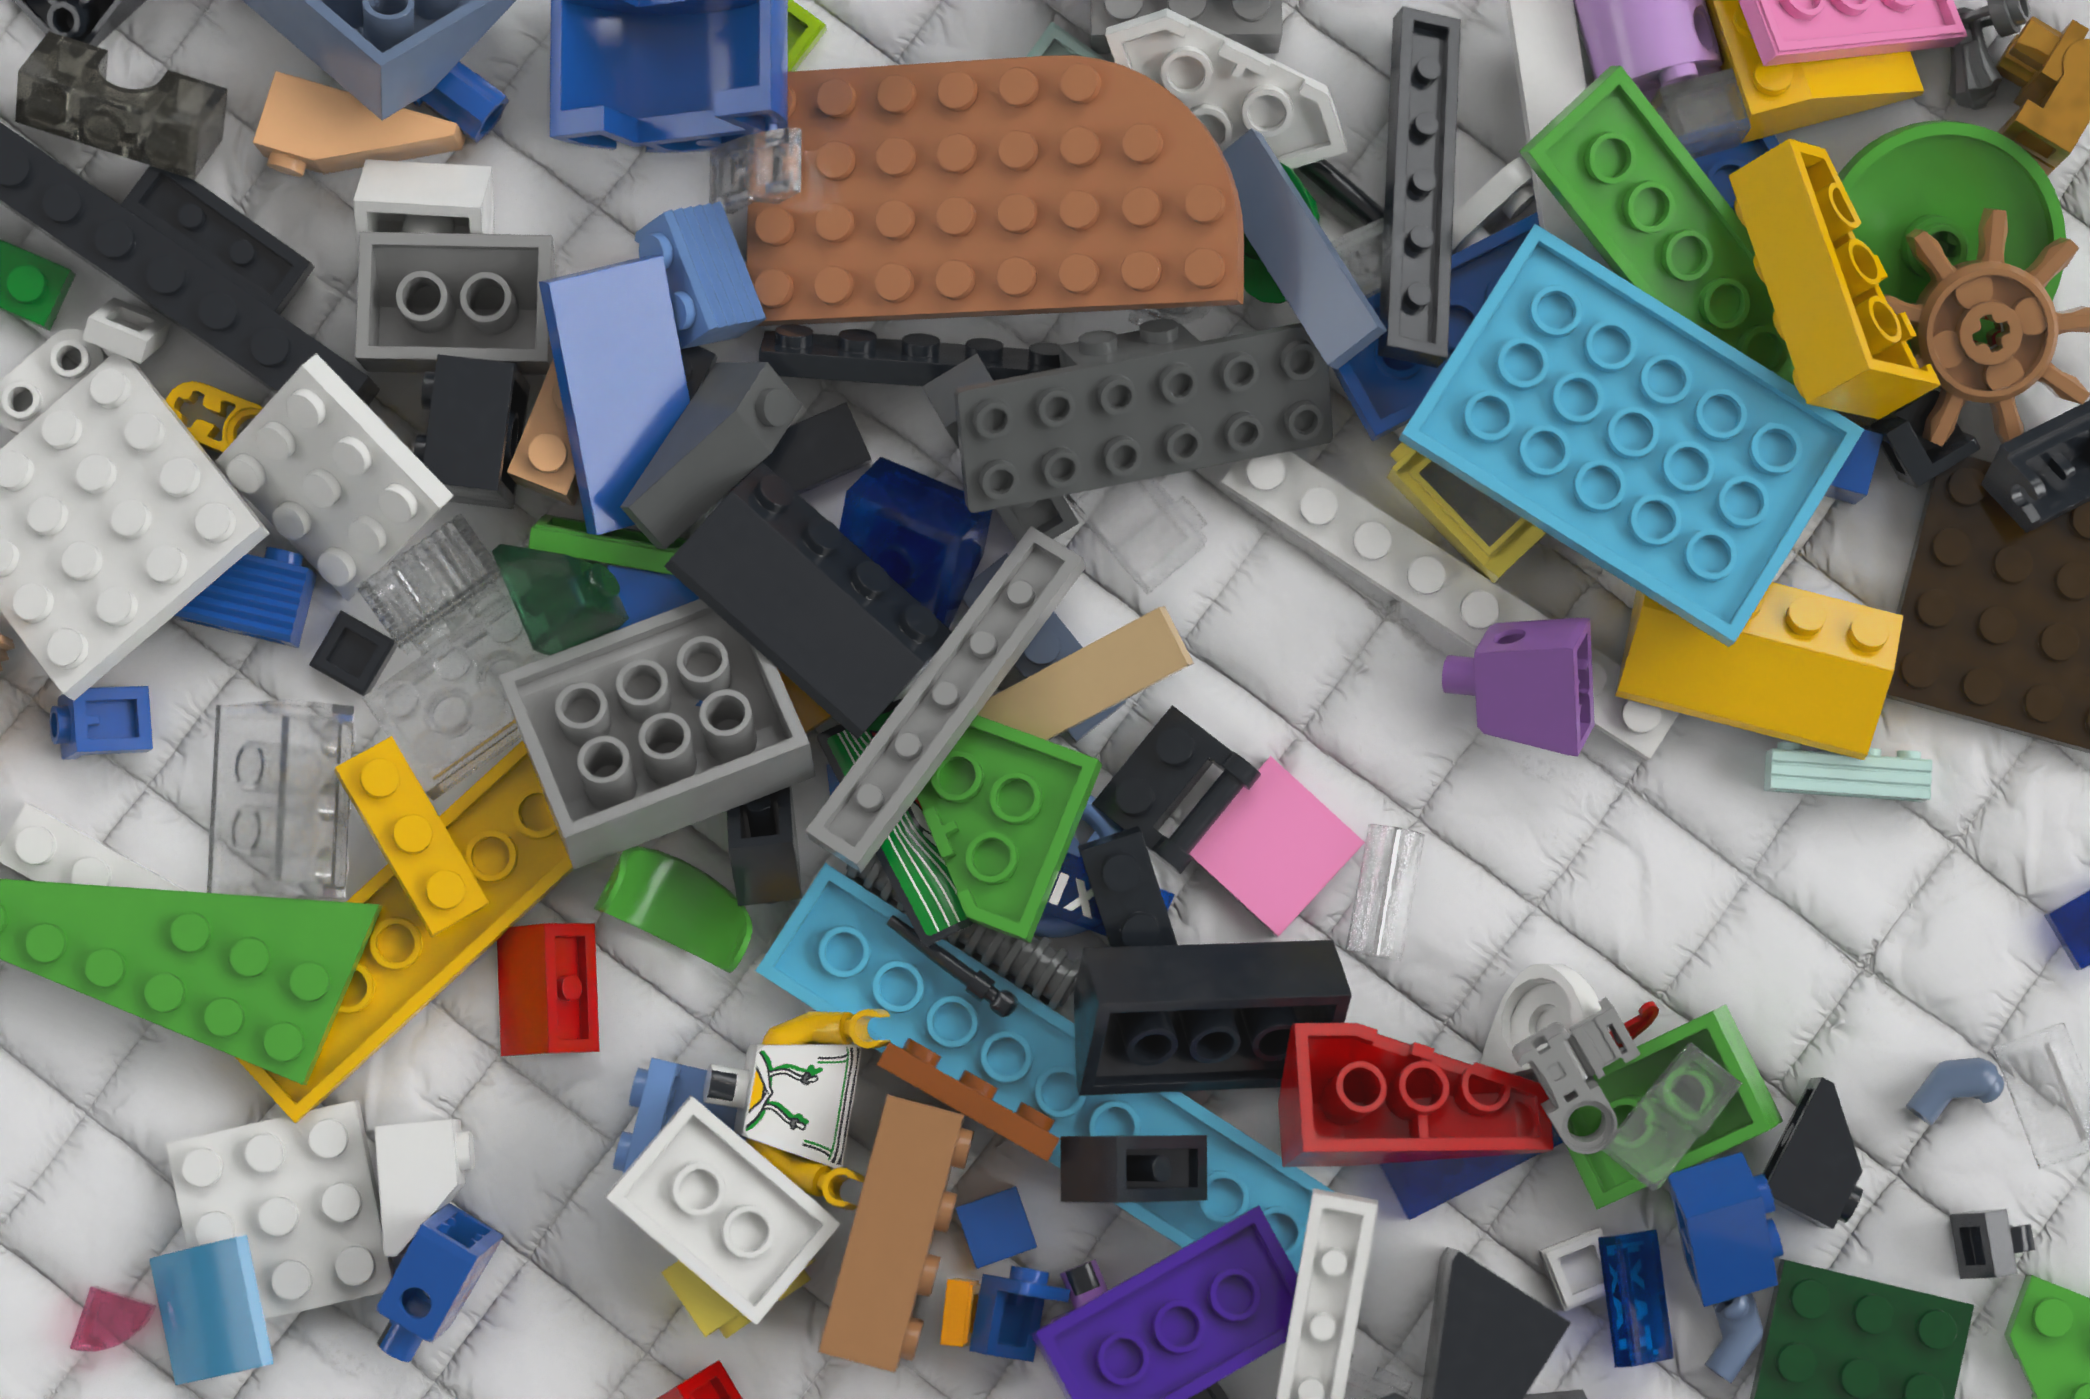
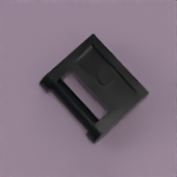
[1092,705,1261,874]

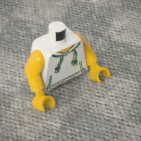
[703,1009,890,1211]

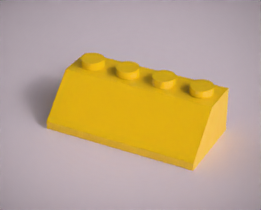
[1615,582,1903,760]

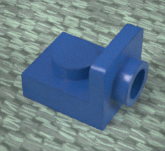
[49,686,153,760]

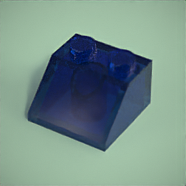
[839,457,993,628]

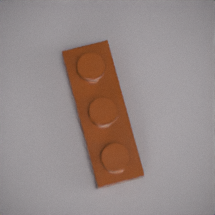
[876,1038,1060,1162]

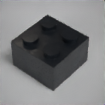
[413,354,530,509]

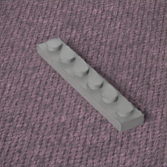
[805,526,1086,872]

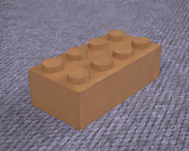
[818,1095,975,1373]

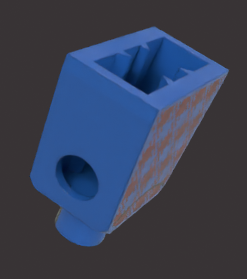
[376,1203,504,1362]

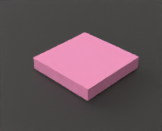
[1189,756,1365,937]

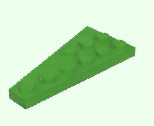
[0,879,383,1085]

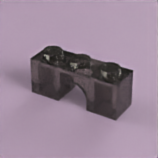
[15,31,228,180]

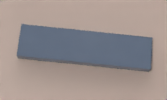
[1222,128,1387,370]

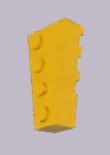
[1729,138,1941,419]

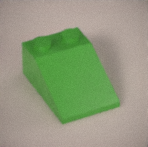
[1566,1005,1783,1210]

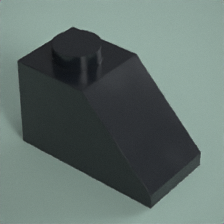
[727,786,802,906]
[1762,1077,1863,1229]
[1060,1135,1207,1203]

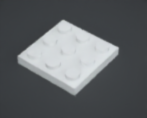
[214,353,454,602]
[165,1100,395,1319]

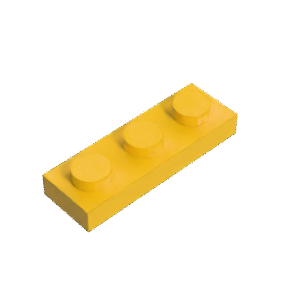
[334,736,490,938]

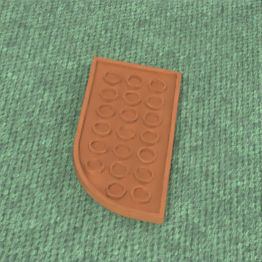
[747,55,1244,327]

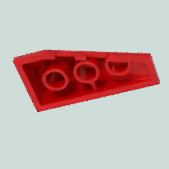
[1278,1023,1554,1167]

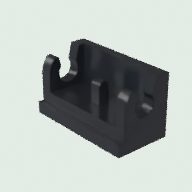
[1981,400,2090,534]

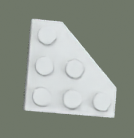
[1105,8,1347,169]

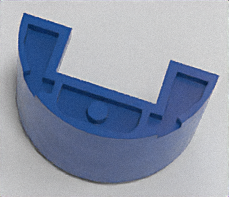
[550,0,788,153]

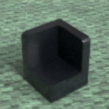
[1869,389,1981,488]

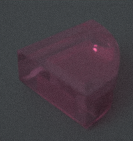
[70,1286,156,1352]

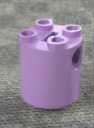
[1573,0,1724,109]

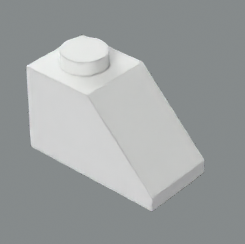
[374,1119,475,1257]

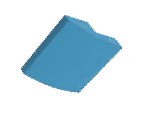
[149,1235,274,1386]

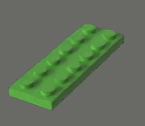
[1519,66,1795,385]

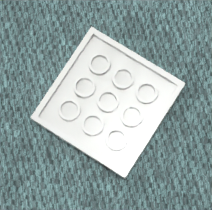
[0,353,270,701]

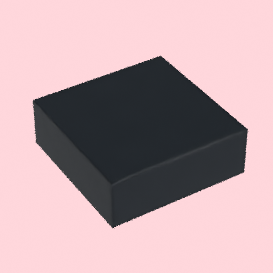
[309,610,399,698]

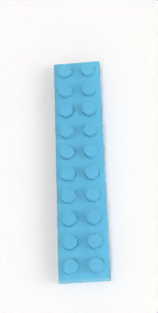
[755,863,1334,1275]

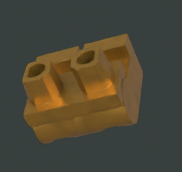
[1995,16,2090,176]

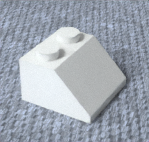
[353,159,494,261]

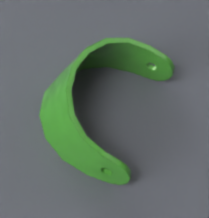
[594,846,752,973]

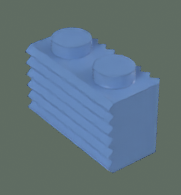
[635,201,767,349]

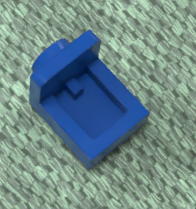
[969,1266,1070,1362]

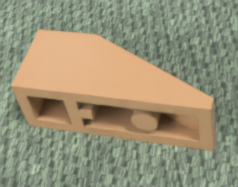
[253,71,466,177]

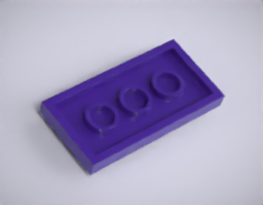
[1031,1205,1298,1399]

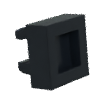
[1950,1209,2035,1279]

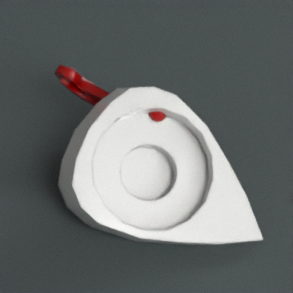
[1481,963,1659,1076]

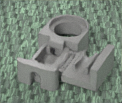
[1512,997,1641,1154]

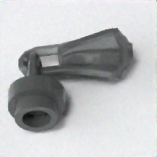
[1948,0,2031,110]

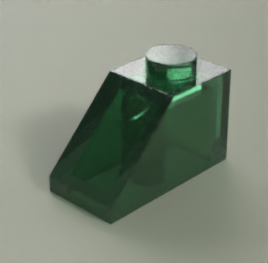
[492,544,629,656]

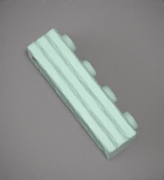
[1764,742,1932,802]

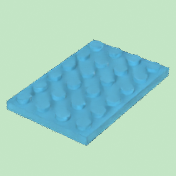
[1398,224,1865,647]

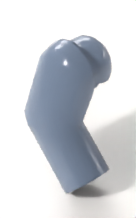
[1906,1057,2004,1125]
[1704,1293,1763,1384]

